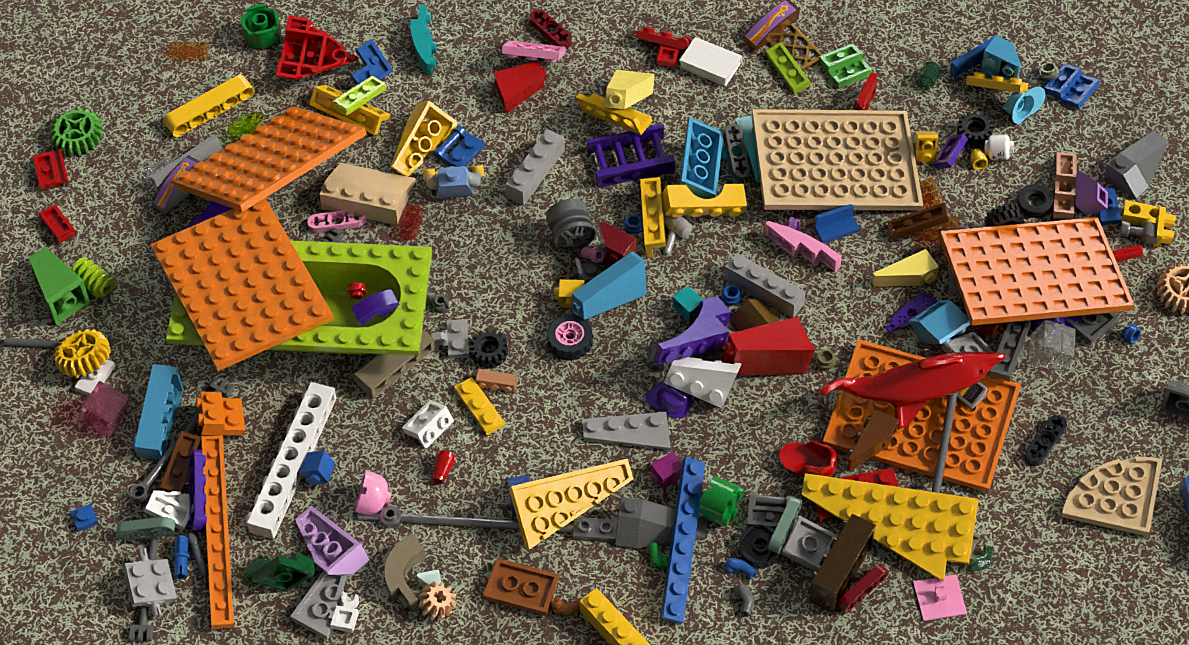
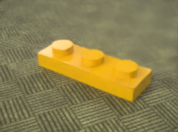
[966,72,1028,93]
[454,377,505,435]

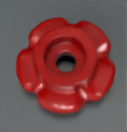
[346,282,367,299]

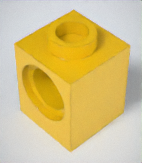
[555,279,585,308]

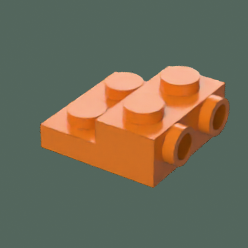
[195,392,245,436]

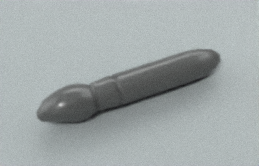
[187,532,208,577]

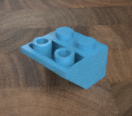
[981,36,1021,80]
[909,300,971,345]

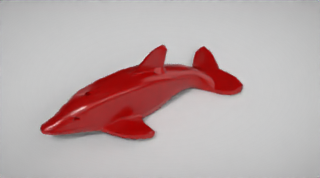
[817,352,1006,428]

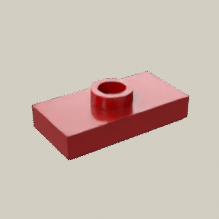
[38,204,77,244]

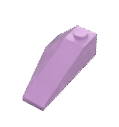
[295,506,370,575]

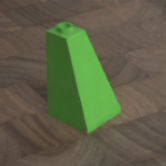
[29,247,90,325]

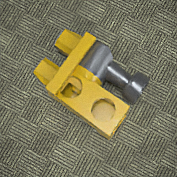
[1119,200,1176,247]

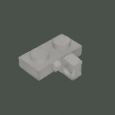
[431,319,469,359]

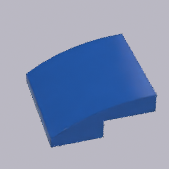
[1044,63,1100,109]

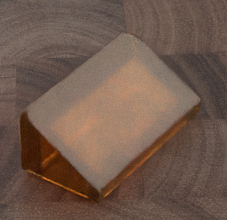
[169,41,210,61]
[920,177,944,210]

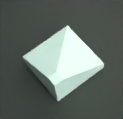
[417,570,441,588]

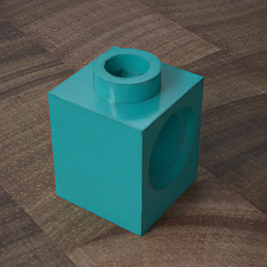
[673,286,703,323]

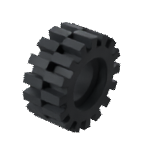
[957,111,994,148]
[984,203,1025,227]
[470,329,508,369]

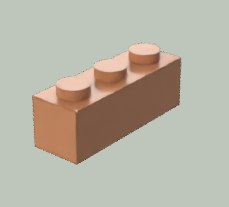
[476,369,517,393]

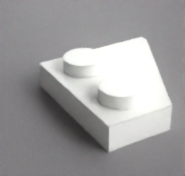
[143,491,189,531]

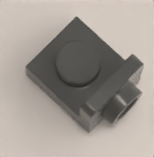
[572,258,602,284]

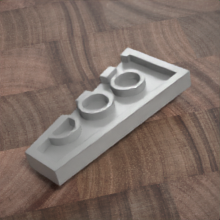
[582,412,671,452]

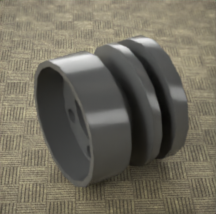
[546,199,595,252]

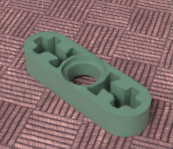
[768,497,802,554]
[116,517,176,540]

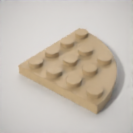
[1061,457,1162,537]

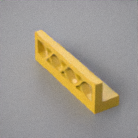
[309,85,391,135]
[576,93,653,135]
[640,177,666,258]

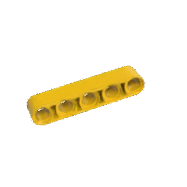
[163,75,255,137]

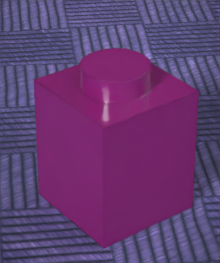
[650,452,682,489]

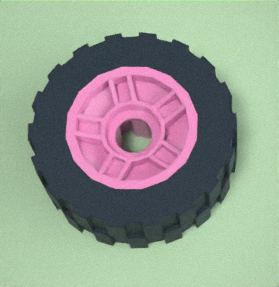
[547,314,593,361]

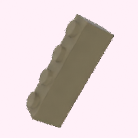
[355,329,435,399]

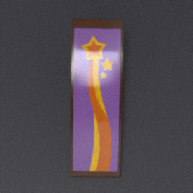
[742,0,800,51]

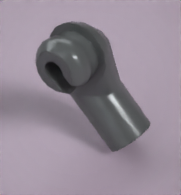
[734,584,755,616]

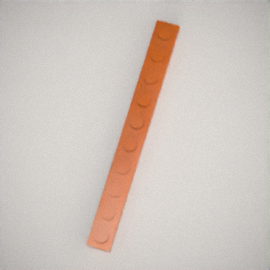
[201,435,234,629]

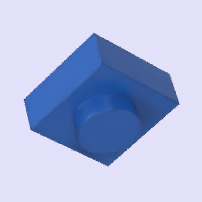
[70,503,99,532]

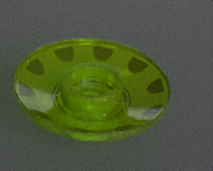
[228,112,265,136]

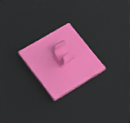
[913,574,967,621]

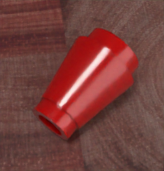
[432,450,456,484]

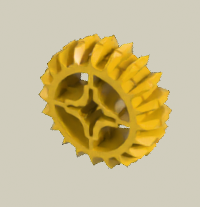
[53,329,111,378]

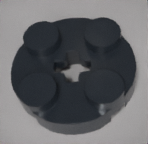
[739,525,782,569]

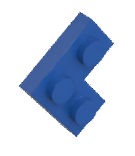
[350,39,393,86]

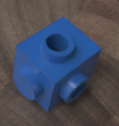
[300,450,335,486]

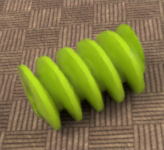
[71,257,117,298]

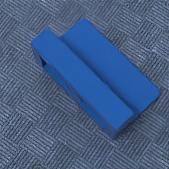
[814,204,860,244]

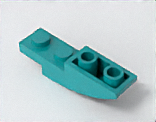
[410,5,437,75]

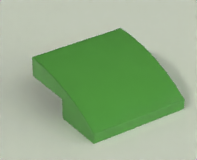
[819,43,872,89]

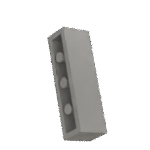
[506,129,565,206]
[725,253,806,318]

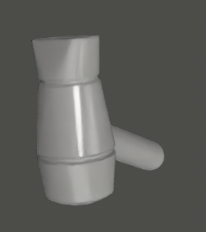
[663,207,693,255]

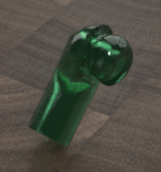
[967,546,994,572]

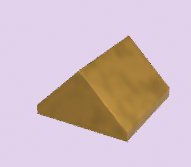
[730,299,781,331]

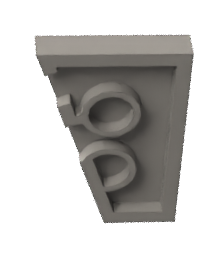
[290,571,346,640]

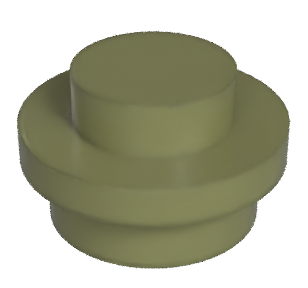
[1039,62,1059,80]
[815,349,836,370]

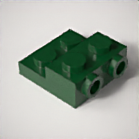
[252,553,315,592]

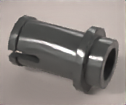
[647,344,664,372]

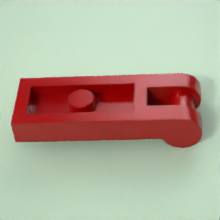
[635,26,692,49]

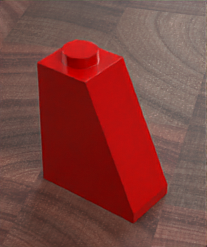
[494,61,547,113]

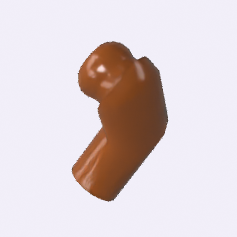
[550,598,581,616]

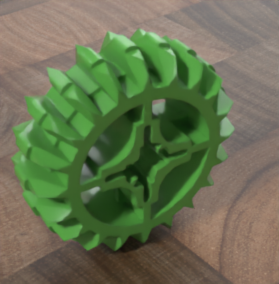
[49,107,103,156]

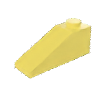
[872,249,939,287]

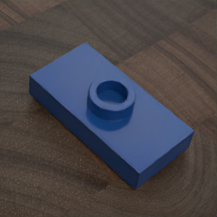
[1098,187,1121,225]

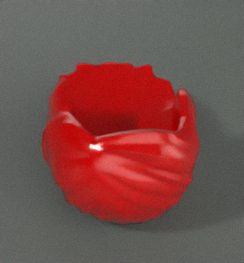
[779,441,838,477]

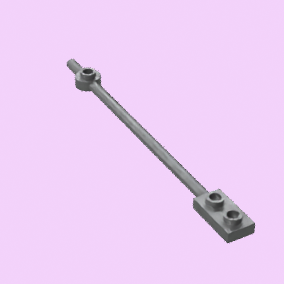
[358,506,618,542]

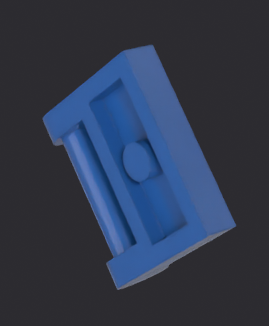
[432,126,485,167]

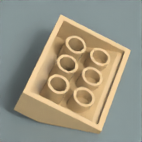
[319,163,416,226]

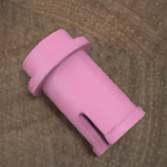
[581,246,605,263]

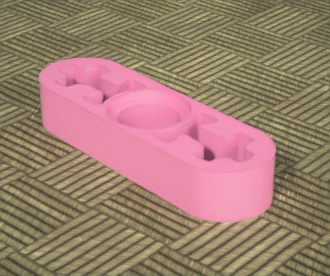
[307,210,366,233]

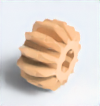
[418,581,456,620]

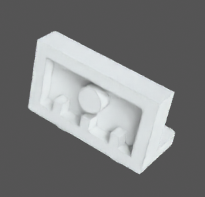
[402,400,454,448]

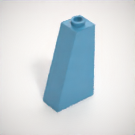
[571,252,647,320]

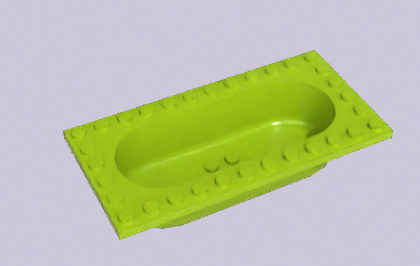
[166,240,432,356]

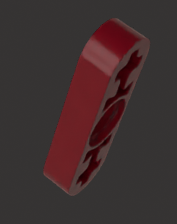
[530,9,572,49]
[837,564,889,614]

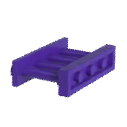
[586,124,675,188]

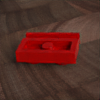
[853,72,878,110]
[33,149,69,190]

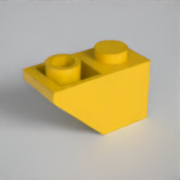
[913,131,938,163]

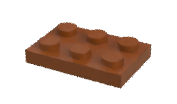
[483,558,560,616]

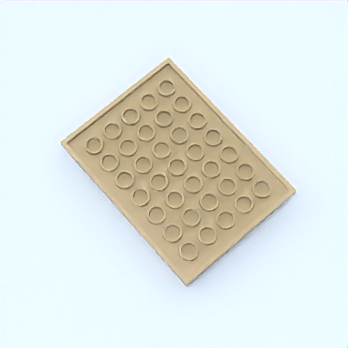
[751,109,923,210]

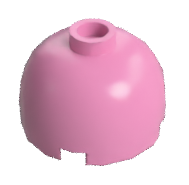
[355,471,391,515]

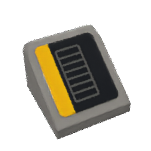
[957,382,987,409]

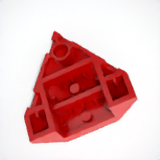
[276,15,359,80]

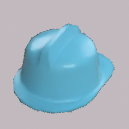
[1003,87,1046,124]

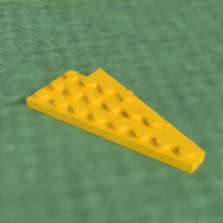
[802,473,979,581]

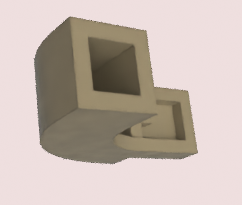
[384,533,426,613]

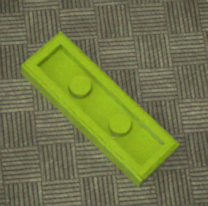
[765,42,811,94]
[332,76,386,116]

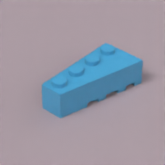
[133,364,184,460]

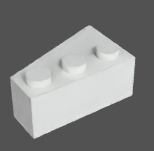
[664,357,742,408]

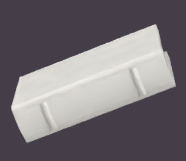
[679,37,742,87]

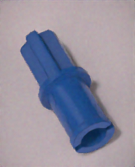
[172,535,190,579]

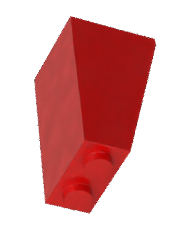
[721,317,815,375]

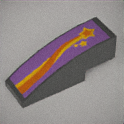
[152,155,200,214]

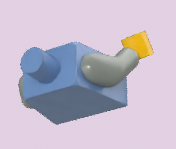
[423,164,484,198]

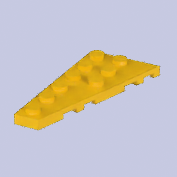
[509,459,633,551]

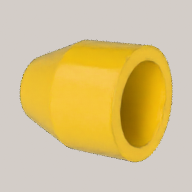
[970,149,988,170]

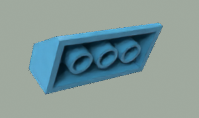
[680,117,724,199]

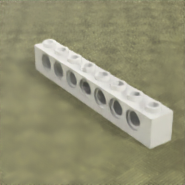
[246,382,337,539]

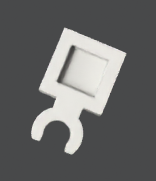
[331,592,359,633]

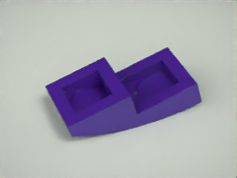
[351,289,400,325]

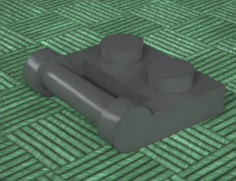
[747,492,793,529]

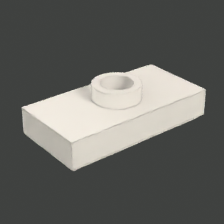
[75,360,115,398]

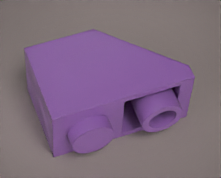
[1075,171,1108,215]

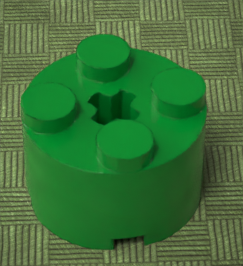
[240,4,282,49]
[698,476,744,526]

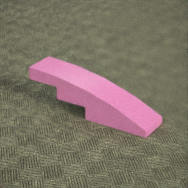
[765,221,842,272]

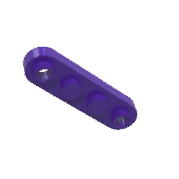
[189,449,207,531]

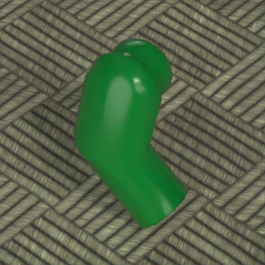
[647,543,669,570]

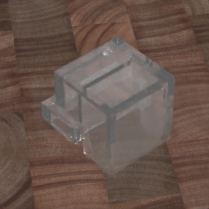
[1028,320,1076,373]

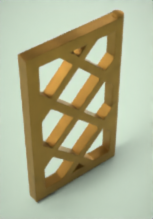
[769,23,823,71]

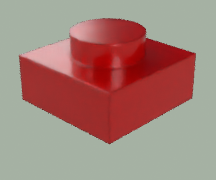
[657,46,679,68]

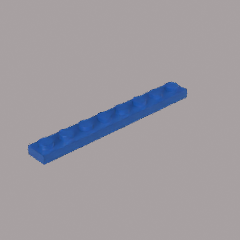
[660,457,705,625]

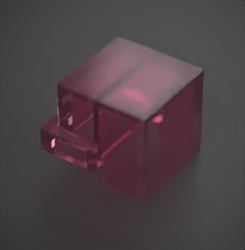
[78,380,132,438]

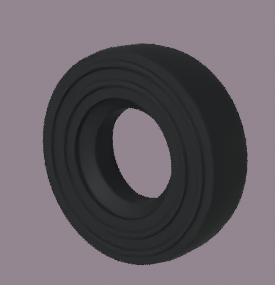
[1017,184,1054,218]

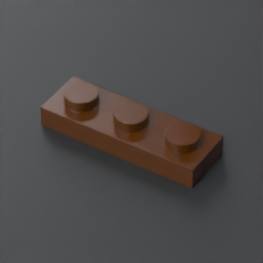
[888,202,950,241]
[160,431,201,494]

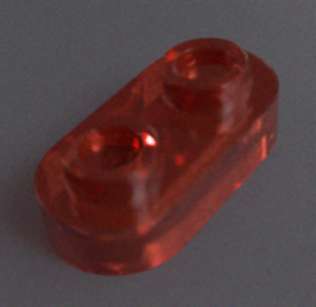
[398,205,423,241]

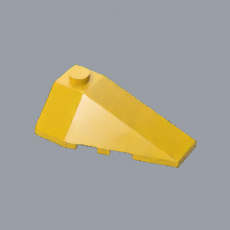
[391,101,458,177]

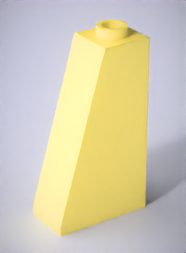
[605,70,655,109]

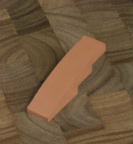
[1053,152,1077,220]

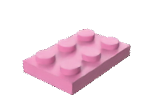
[502,40,566,63]

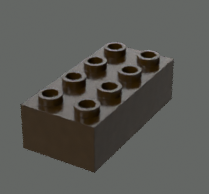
[808,514,876,613]

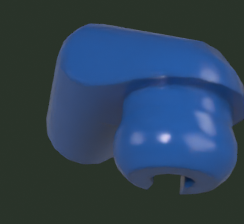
[724,558,757,580]

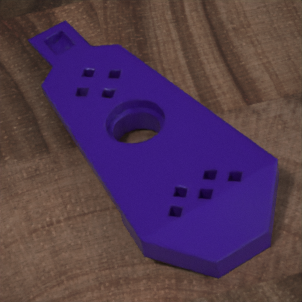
[885,292,938,333]

